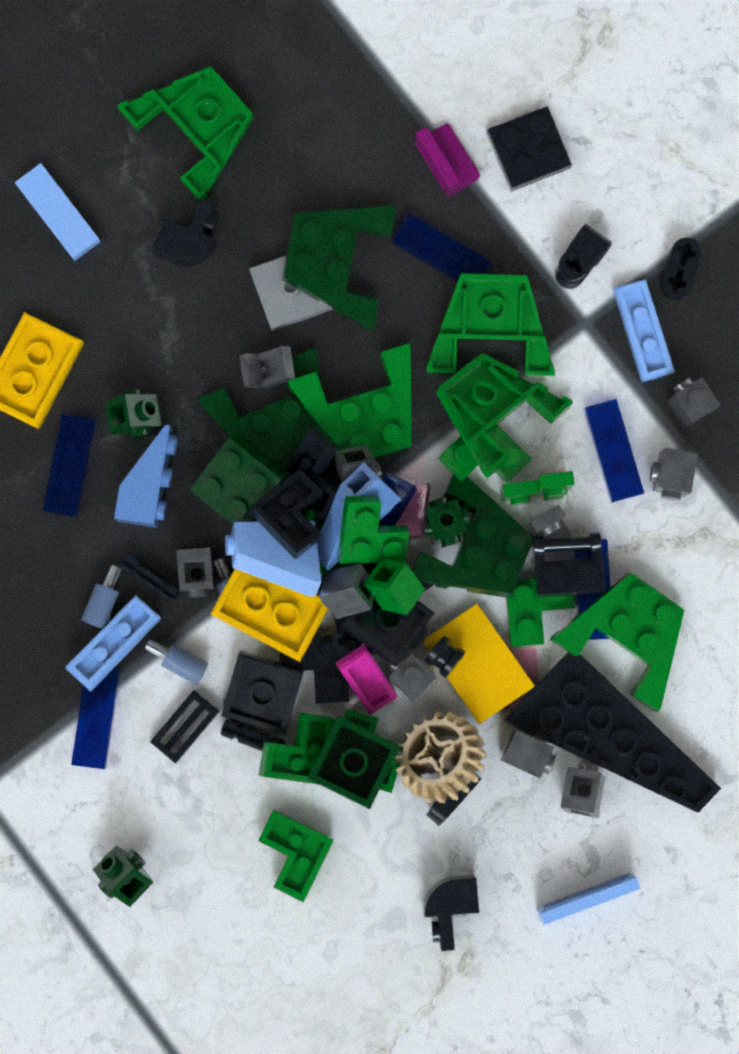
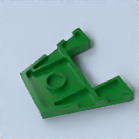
[117,66,254,202]
[426,274,555,376]
[287,344,412,459]
[436,353,573,478]
[549,573,685,712]

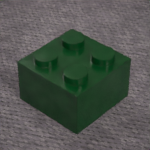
[190,434,291,524]
[307,715,400,809]

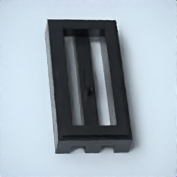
[150,690,220,764]

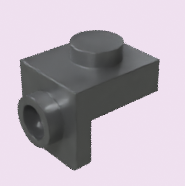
[239,346,295,389]

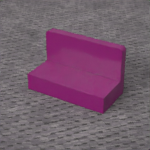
[414,123,480,197]

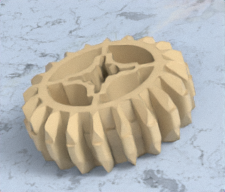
[395,711,487,804]

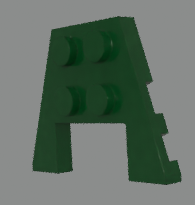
[282,205,396,331]
[198,347,320,470]
[411,474,533,598]

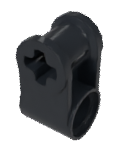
[555,224,613,289]

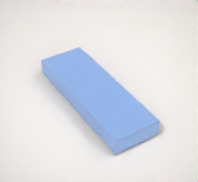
[15,163,101,261]
[613,279,675,383]
[65,595,161,692]
[537,873,641,925]

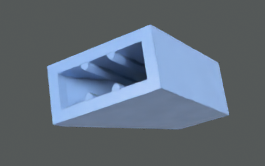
[225,521,321,596]

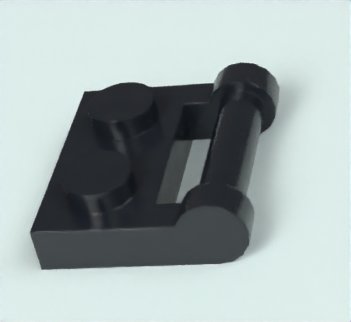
[532,533,605,598]

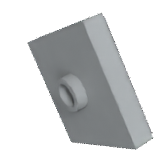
[249,256,333,331]

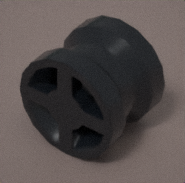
[424,635,466,678]

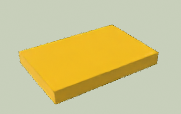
[0,312,84,430]
[210,569,328,662]
[423,604,535,724]

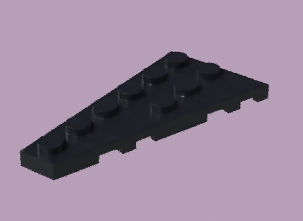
[503,652,721,813]

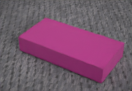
[335,644,398,715]

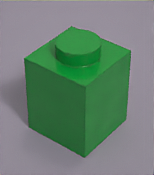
[364,558,425,615]

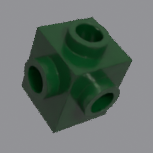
[105,389,162,439]
[420,497,470,548]
[93,845,154,907]

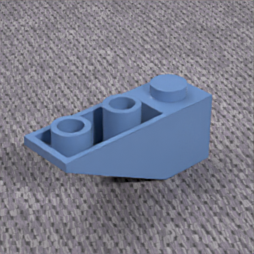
[114,425,178,528]
[317,462,401,571]

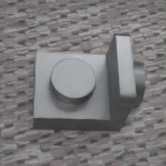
[526,504,571,539]

